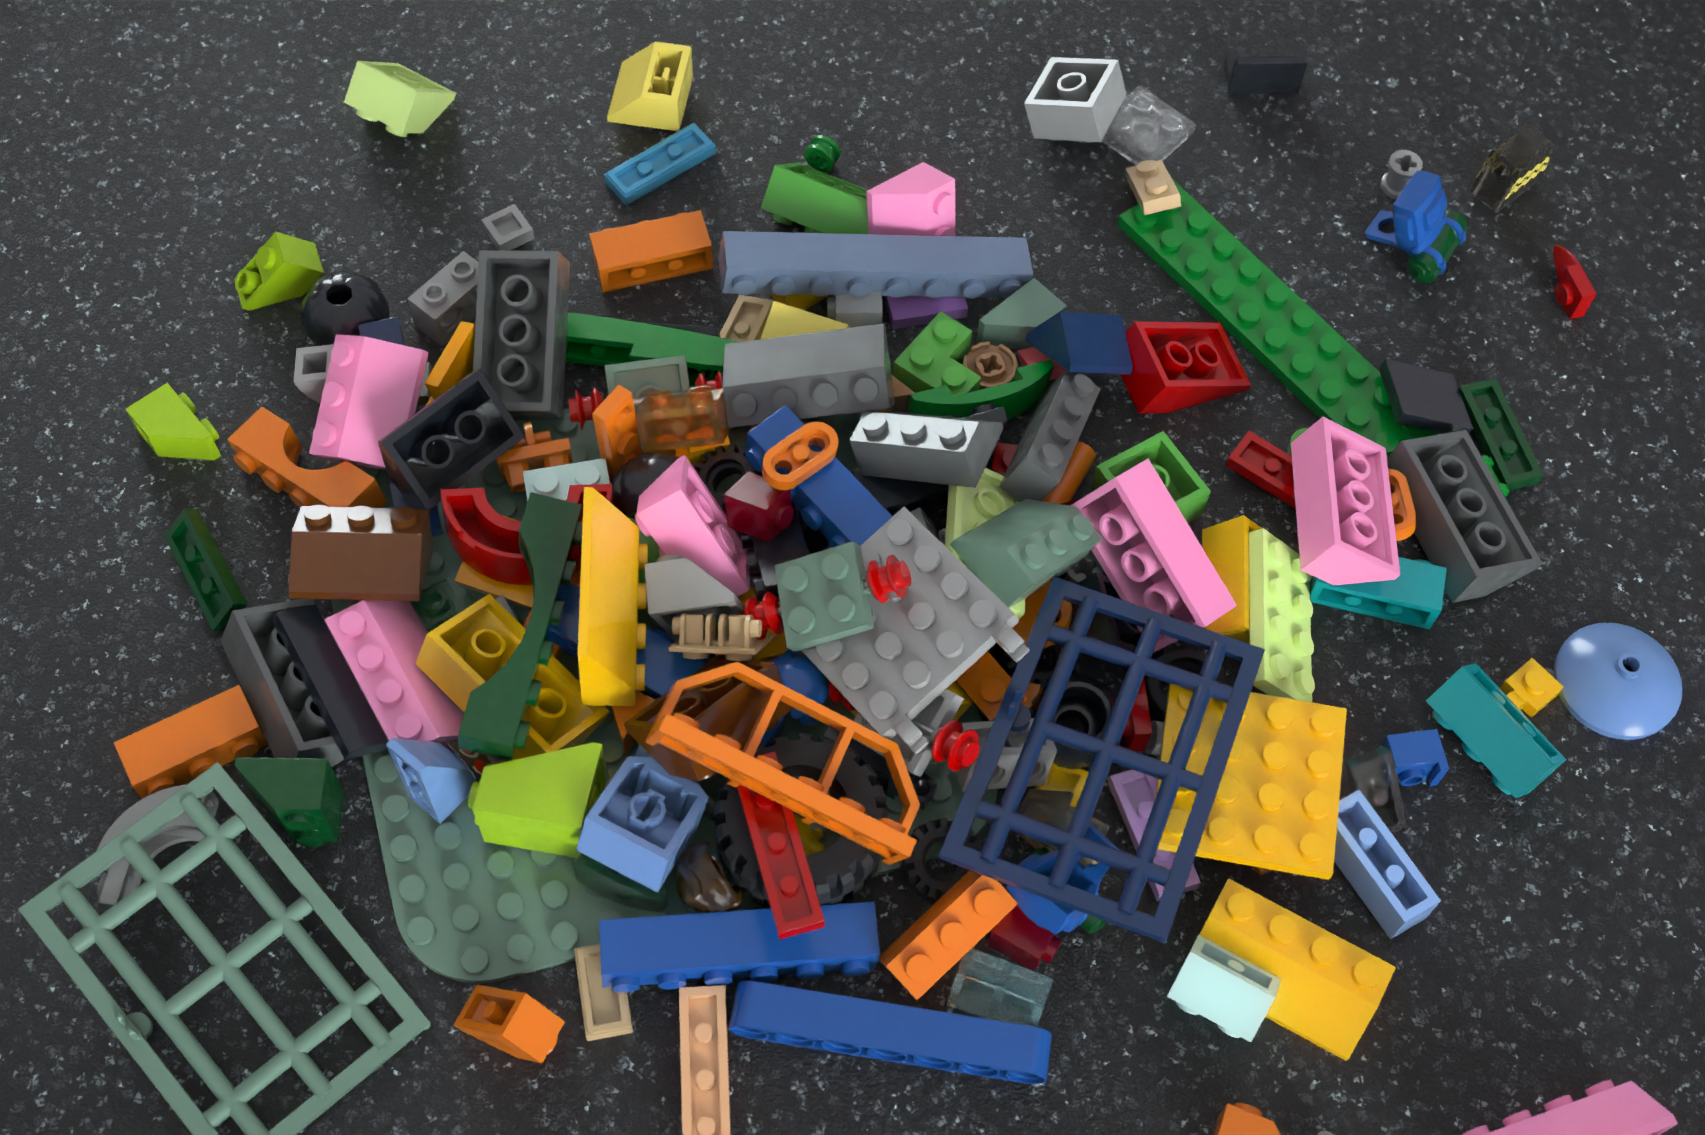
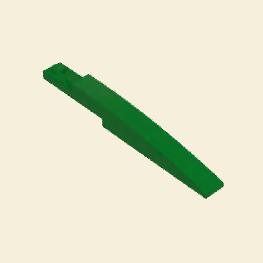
[565,312,738,389]

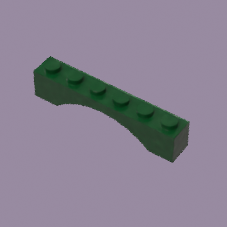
[458,492,583,761]

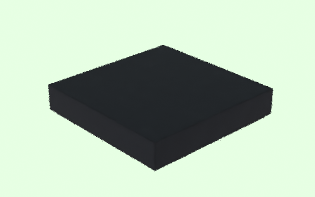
[1379,358,1473,434]

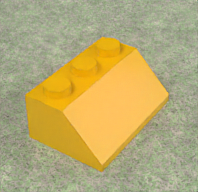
[1202,515,1262,644]

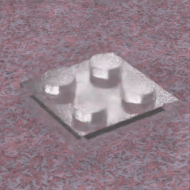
[1102,85,1196,165]

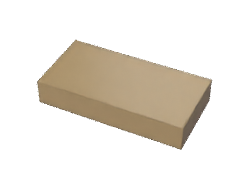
[574,944,633,1041]

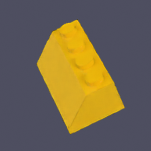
[415,593,610,760]
[1199,878,1396,1061]

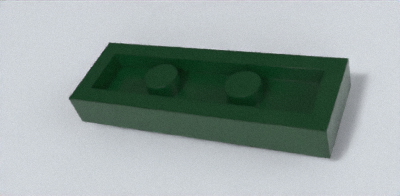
[1459,378,1544,490]
[164,508,247,631]

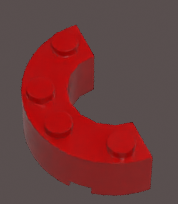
[440,484,613,585]

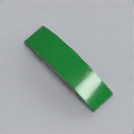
[906,360,1054,420]

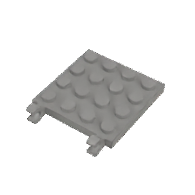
[784,507,1030,755]

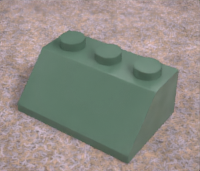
[950,499,1103,608]

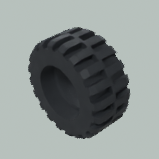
[714,733,888,907]

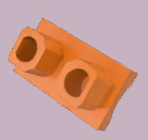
[497,422,573,493]

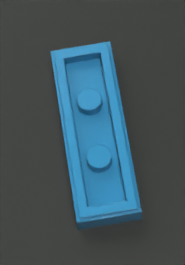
[604,123,716,206]

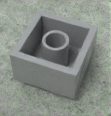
[1024,57,1126,142]

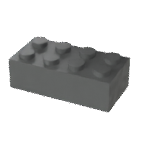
[473,250,570,420]

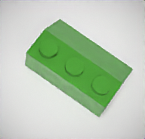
[761,162,868,234]

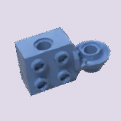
[576,745,708,893]

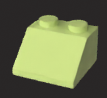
[344,61,456,137]

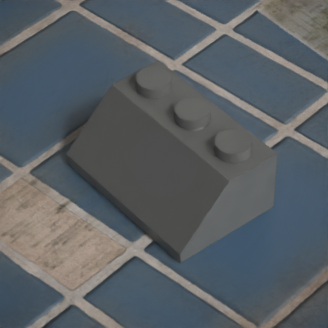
[849,411,1003,488]

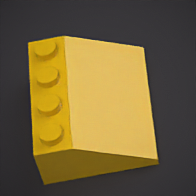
[578,487,648,706]

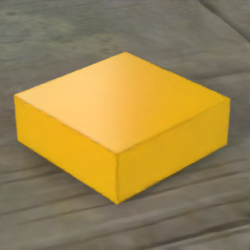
[1033,763,1089,815]

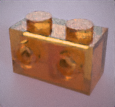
[635,385,731,453]

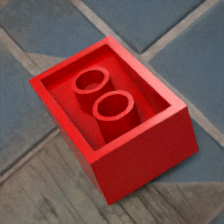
[1120,322,1252,414]

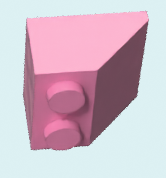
[867,162,956,236]

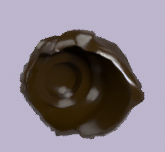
[675,840,743,913]

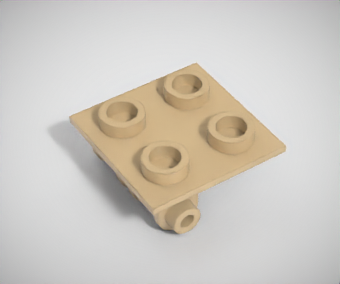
[669,613,775,661]

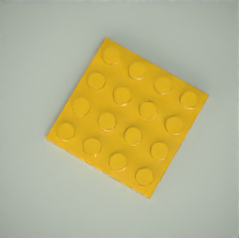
[1154,684,1347,880]

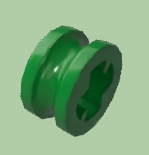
[804,135,841,172]

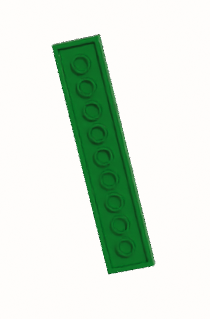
[1117,181,1439,458]

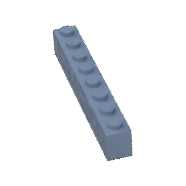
[718,231,1033,299]

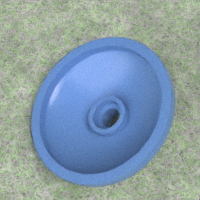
[1553,623,1682,740]

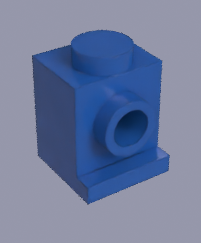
[1374,729,1449,786]

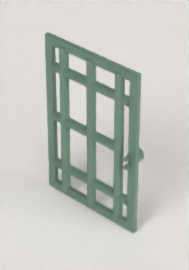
[18,762,431,1135]

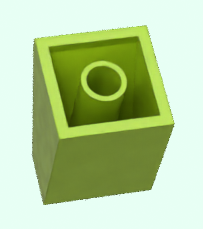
[468,742,609,860]

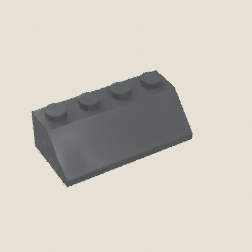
[723,323,895,428]
[1387,430,1543,603]
[220,599,344,767]

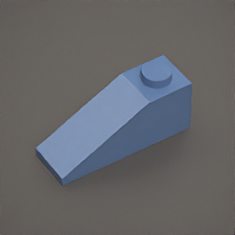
[386,738,476,824]

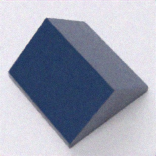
[1025,311,1133,374]

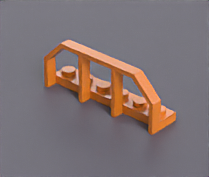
[645,662,920,865]

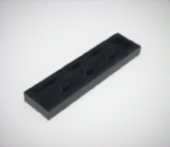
[272,604,389,760]

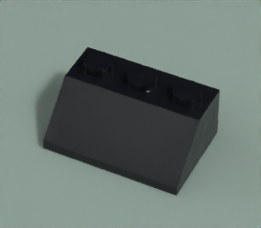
[378,368,525,510]

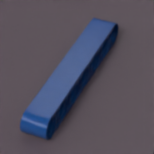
[728,981,1052,1084]

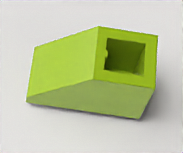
[234,232,324,311]
[126,383,221,461]

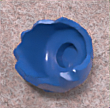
[768,649,829,726]

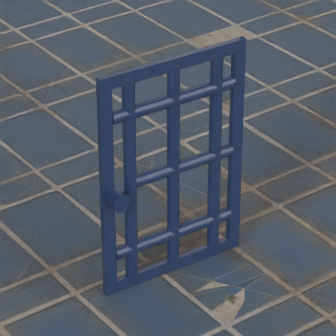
[939,577,1265,944]

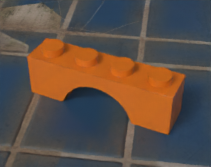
[227,407,387,508]

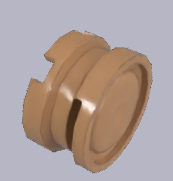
[963,341,1018,390]

